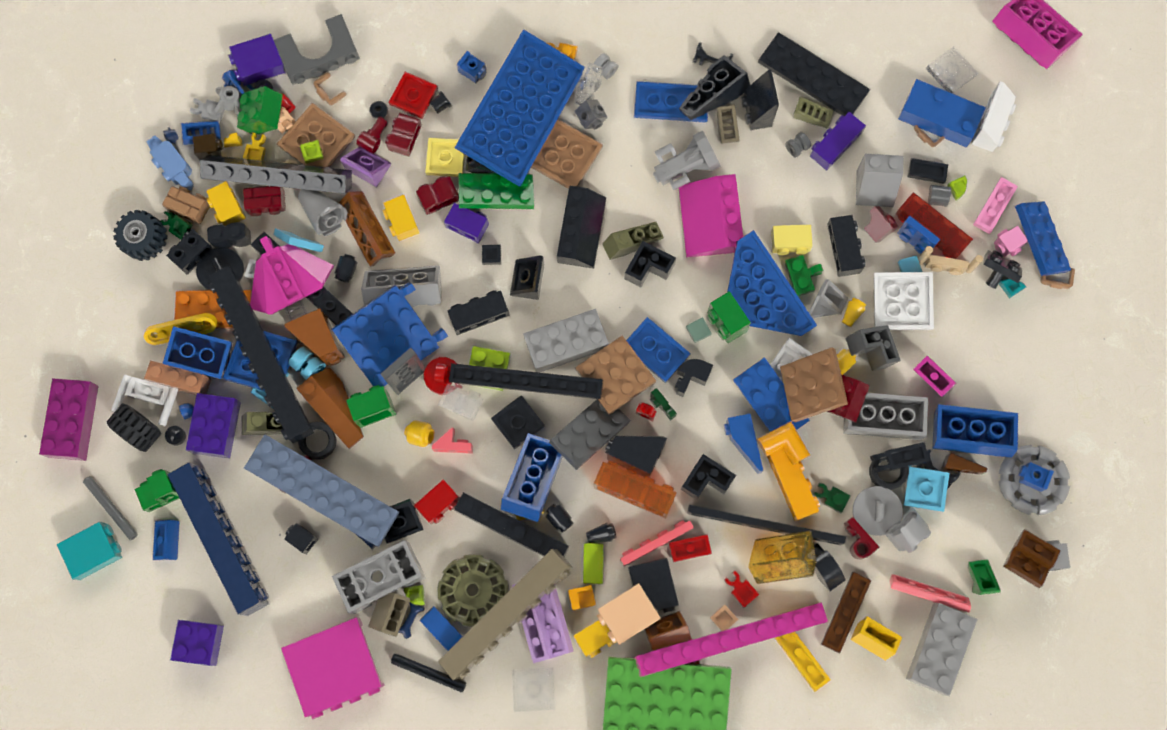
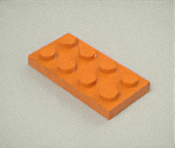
[174,290,252,329]

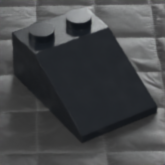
[741,70,779,130]

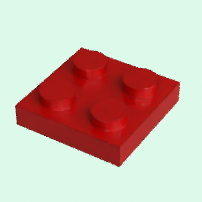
[389,71,438,119]

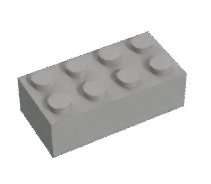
[523,309,609,373]
[844,393,928,440]
[906,603,977,696]

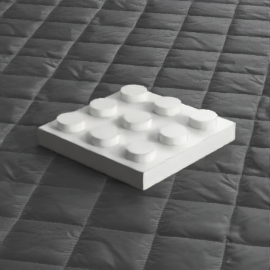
[874,272,934,330]

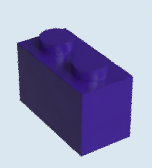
[444,203,489,243]

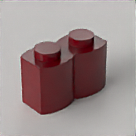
[385,113,422,157]
[416,176,459,215]

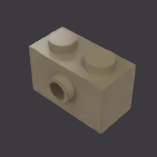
[368,592,411,637]

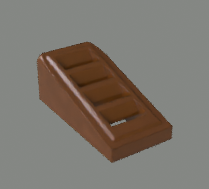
[941,453,988,475]

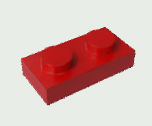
[669,534,712,563]

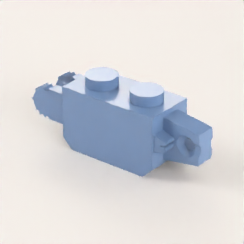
[147,136,194,191]

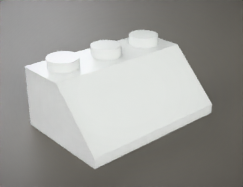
[972,81,1016,152]

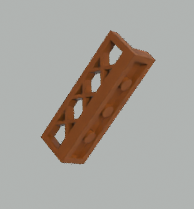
[338,191,396,267]

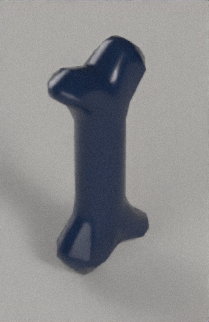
[398,602,425,639]

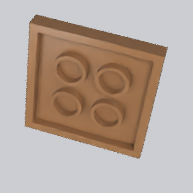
[277,103,355,168]
[531,119,603,189]
[575,335,656,415]
[780,347,848,422]

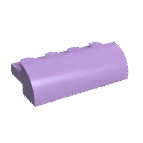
[512,584,574,664]

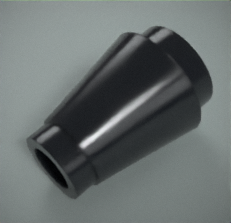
[586,523,617,543]

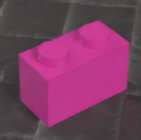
[913,356,957,397]

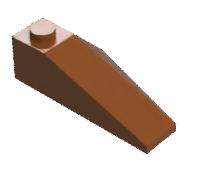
[296,368,364,449]

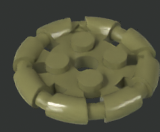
[437,554,509,627]

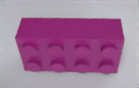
[39,378,99,461]

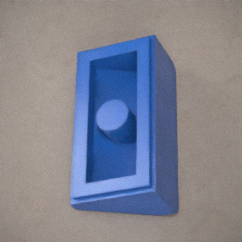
[153,520,180,560]

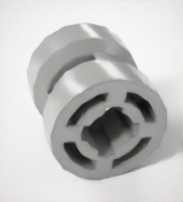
[593,53,618,79]

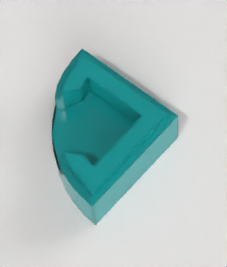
[999,279,1026,299]

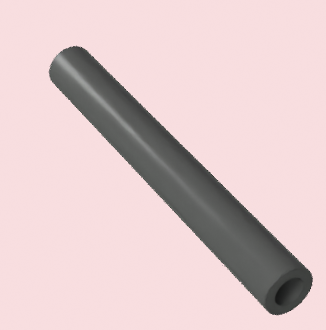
[83,476,138,540]

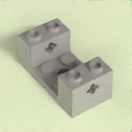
[332,540,426,614]

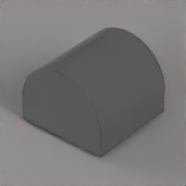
[928,185,951,207]

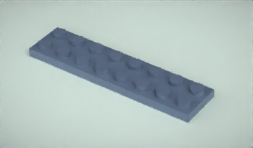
[244,434,399,547]

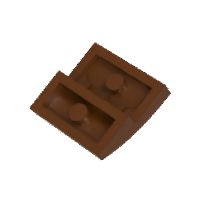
[1003,529,1061,588]

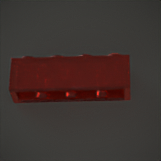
[895,192,973,259]

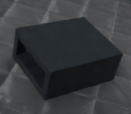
[628,558,679,613]

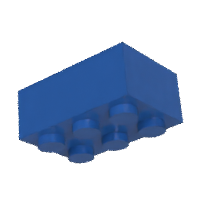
[163,326,233,379]

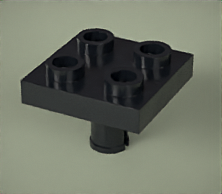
[983,250,1022,289]

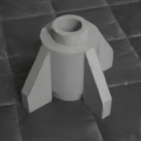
[214,86,245,116]

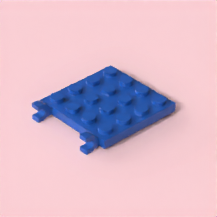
[332,281,448,387]

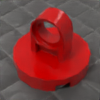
[424,357,460,395]

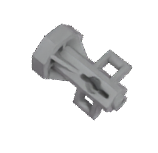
[653,131,721,190]

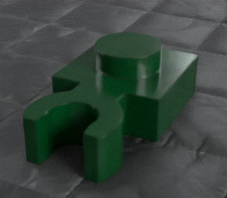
[160,211,193,240]
[650,388,677,421]
[813,483,851,513]

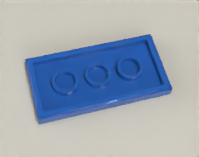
[634,81,708,123]

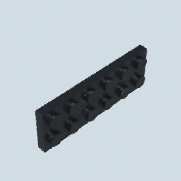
[758,32,870,116]

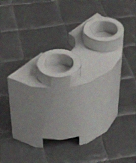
[885,507,931,553]

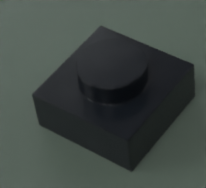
[482,245,501,265]

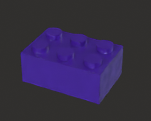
[186,393,241,459]

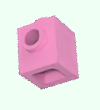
[994,226,1028,258]

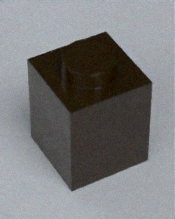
[193,133,223,160]

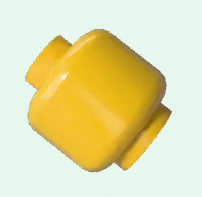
[404,420,435,447]

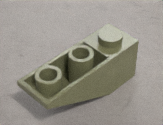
[602,222,664,260]
[241,412,283,435]

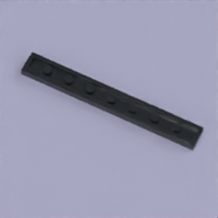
[449,363,604,400]
[687,505,846,546]

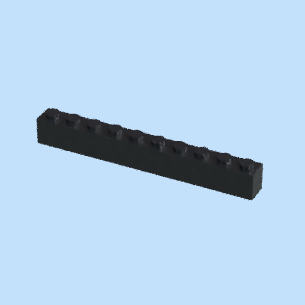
[208,265,314,444]

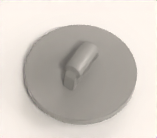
[852,486,903,536]

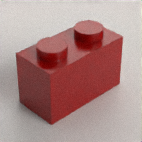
[414,479,460,525]

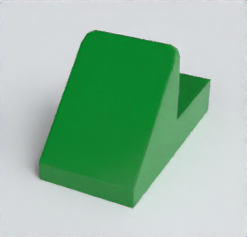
[968,559,1001,595]

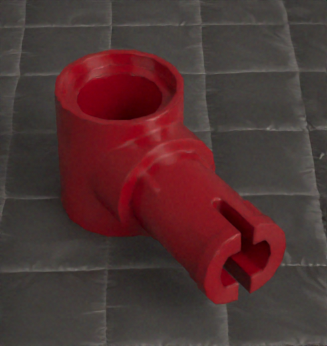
[356,117,388,154]

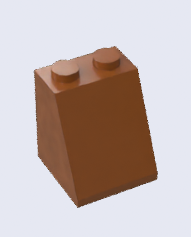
[284,308,345,366]
[644,611,700,664]

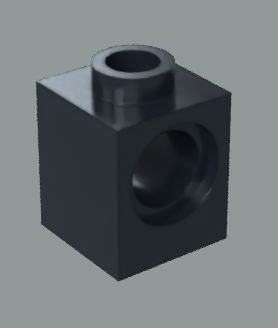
[284,523,318,555]

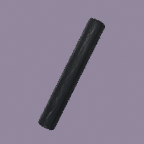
[391,654,466,692]

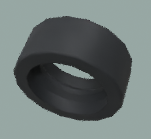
[298,422,337,460]
[869,458,909,490]

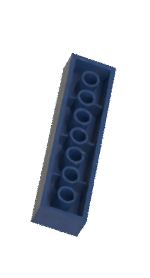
[168,463,269,616]

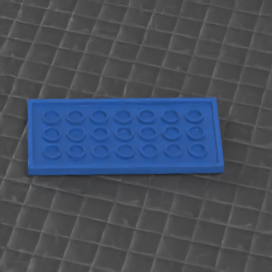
[454,29,586,187]

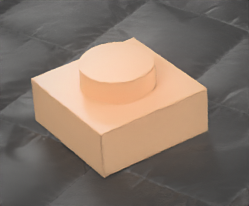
[710,604,739,631]

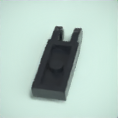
[870,442,930,473]

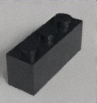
[827,215,865,277]
[447,290,510,335]

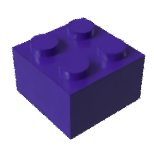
[170,620,224,666]

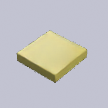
[425,138,465,177]

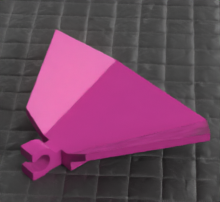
[250,236,334,315]

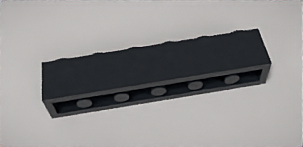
[454,492,569,558]

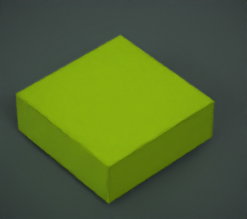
[300,140,324,164]

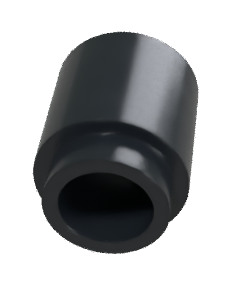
[334,254,358,283]
[545,503,574,533]

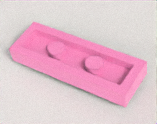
[973,177,1018,234]

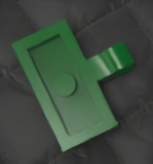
[785,255,823,296]

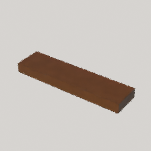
[820,572,872,654]

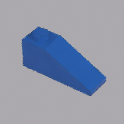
[724,414,763,474]

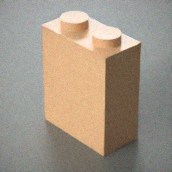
[596,584,661,645]

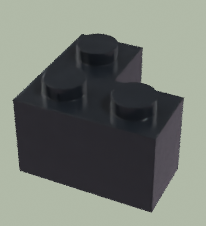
[624,241,676,287]
[681,454,736,500]

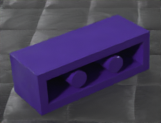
[810,112,866,171]

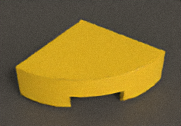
[223,132,242,148]

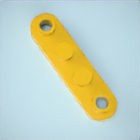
[144,313,217,345]

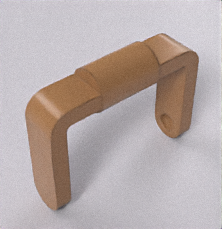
[314,72,346,105]
[914,125,945,147]
[1041,268,1075,289]

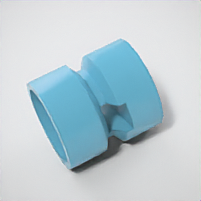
[289,346,326,380]

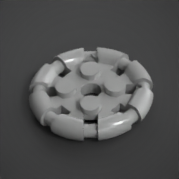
[999,445,1070,515]

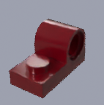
[844,517,880,560]

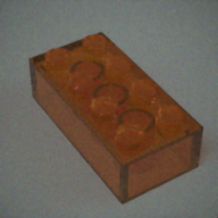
[594,461,677,519]

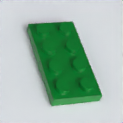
[458,173,534,209]

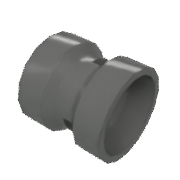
[785,132,811,158]

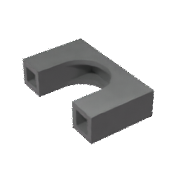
[274,14,360,85]

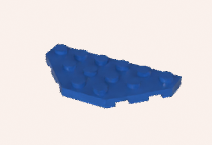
[727,230,817,336]

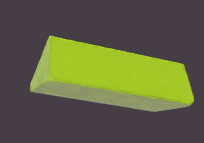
[583,543,604,584]

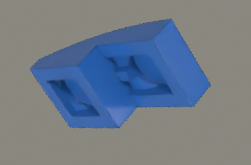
[420,606,463,651]

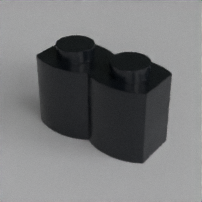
[207,222,251,248]

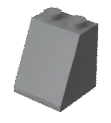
[856,154,903,207]

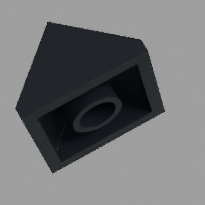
[510,255,544,300]
[384,499,424,544]

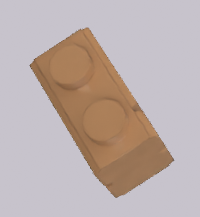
[162,186,210,225]

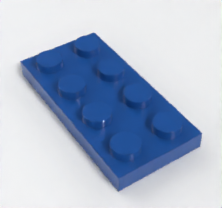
[1015,201,1071,276]
[733,357,810,432]

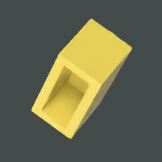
[771,225,813,255]

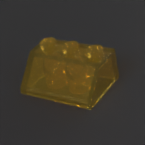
[748,531,816,584]

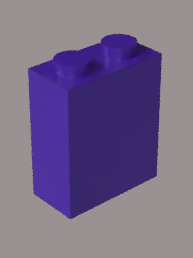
[228,34,285,86]

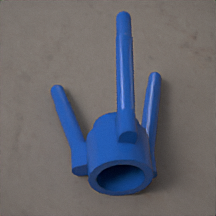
[222,70,254,94]

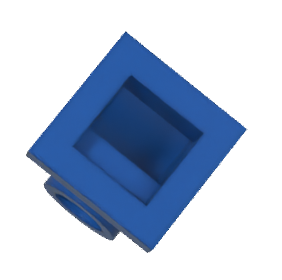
[457,50,487,83]
[1018,462,1054,492]

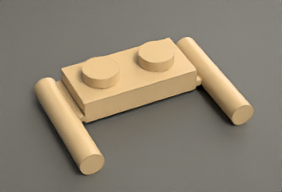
[918,246,983,275]

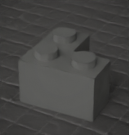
[845,325,901,371]

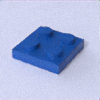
[897,216,940,254]

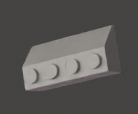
[361,265,441,307]

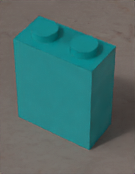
[56,521,122,581]

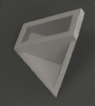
[809,279,848,318]

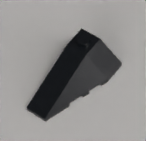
[679,55,750,120]

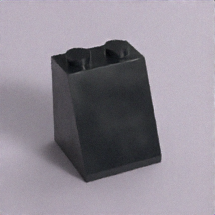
[605,436,667,479]

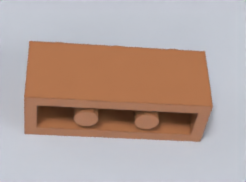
[144,360,211,395]

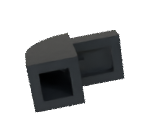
[675,359,713,397]
[802,543,846,591]

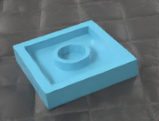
[903,467,949,512]

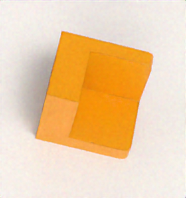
[568,585,596,611]

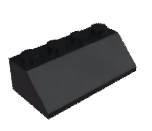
[557,185,606,269]

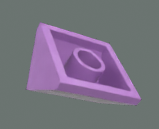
[340,147,391,187]

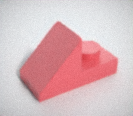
[432,427,473,454]

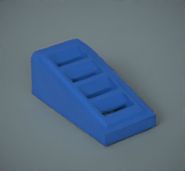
[181,121,221,145]

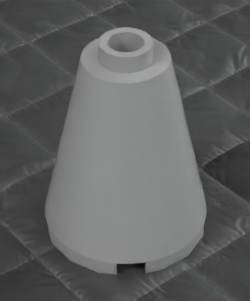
[298,189,347,236]

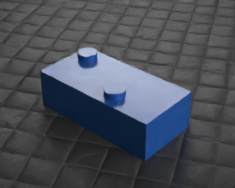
[898,79,986,148]
[932,404,1018,458]
[501,433,563,522]

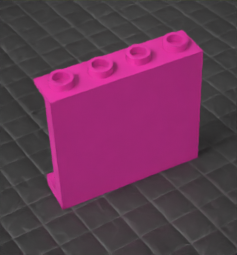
[281,617,385,719]

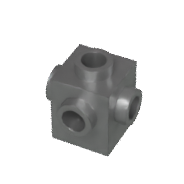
[575,99,608,130]

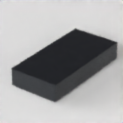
[908,158,948,184]

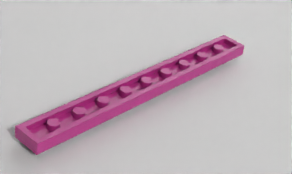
[635,602,828,677]

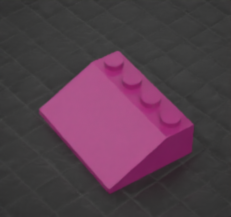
[992,0,1083,69]
[679,174,743,258]

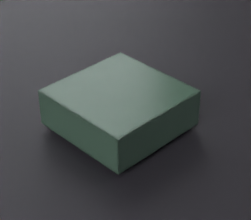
[686,317,712,343]

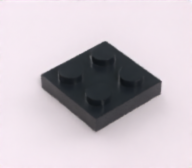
[491,395,545,450]

